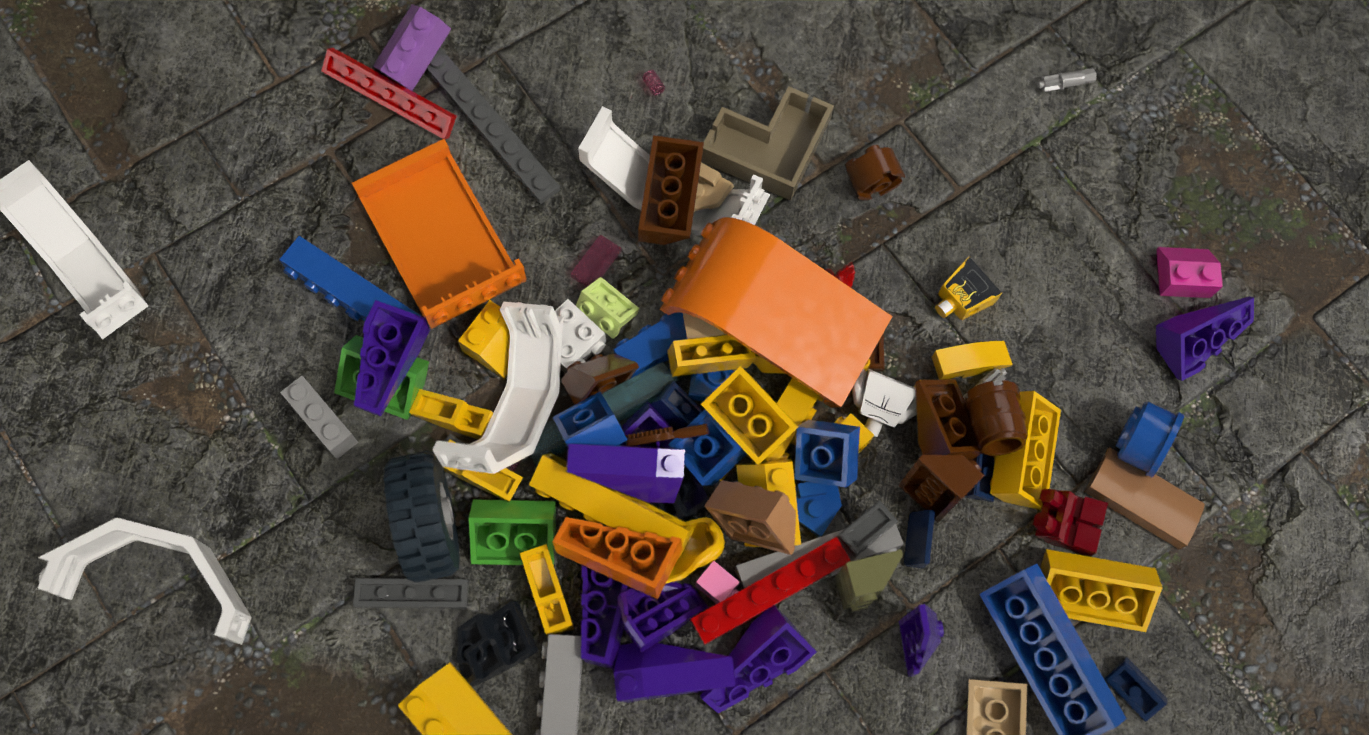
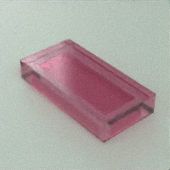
[571,234,622,287]

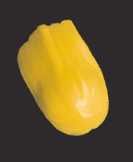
[666,517,725,584]

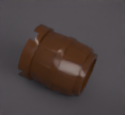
[965,380,1028,456]

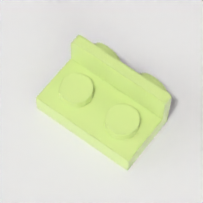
[576,277,640,339]

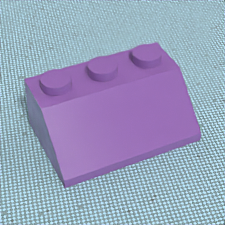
[373,4,451,91]

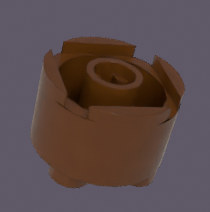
[845,144,905,200]

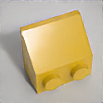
[458,300,510,379]

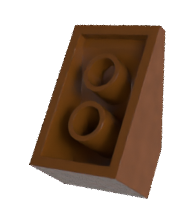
[915,379,983,460]

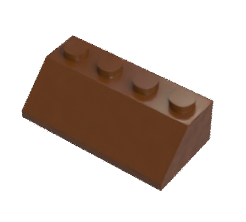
[638,135,704,245]
[898,455,984,523]

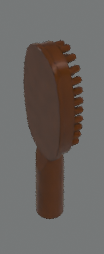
[624,423,709,446]

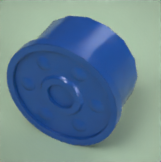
[1115,401,1184,478]

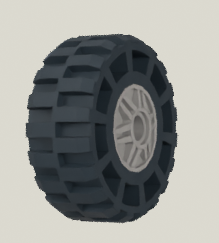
[384,450,460,583]

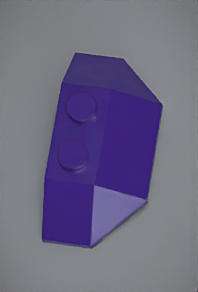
[618,582,708,652]

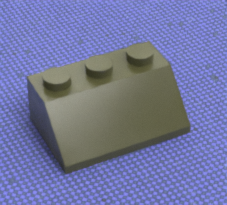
[835,549,903,612]

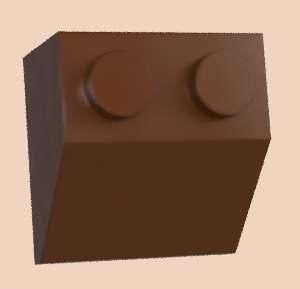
[561,353,639,405]

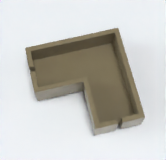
[701,86,834,201]

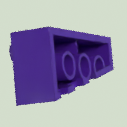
[581,565,632,669]

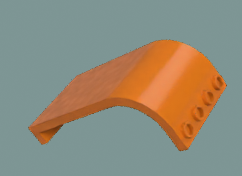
[352,139,526,329]
[660,217,893,408]

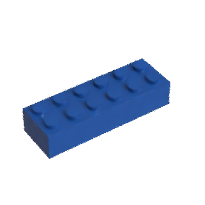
[980,564,1127,735]

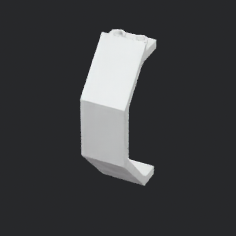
[578,107,770,236]
[0,160,148,339]
[433,302,564,474]
[38,518,252,645]

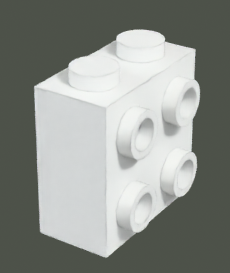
[555,299,606,374]

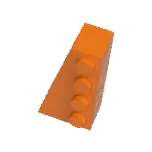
[552,517,682,599]

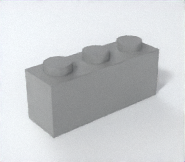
[280,376,358,459]

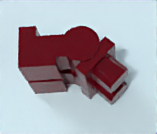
[1033,489,1108,557]

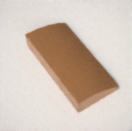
[1084,447,1205,550]

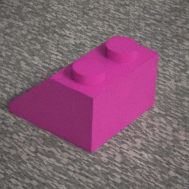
[1156,247,1223,298]

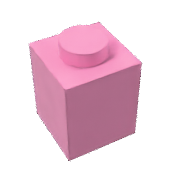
[695,561,740,604]

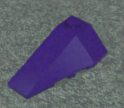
[1156,297,1254,381]
[354,300,430,417]
[566,443,685,503]
[898,604,944,677]
[614,643,737,703]

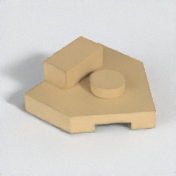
[694,163,734,213]

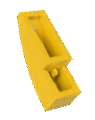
[932,341,1013,380]
[409,389,493,440]
[443,439,523,502]
[520,544,574,638]

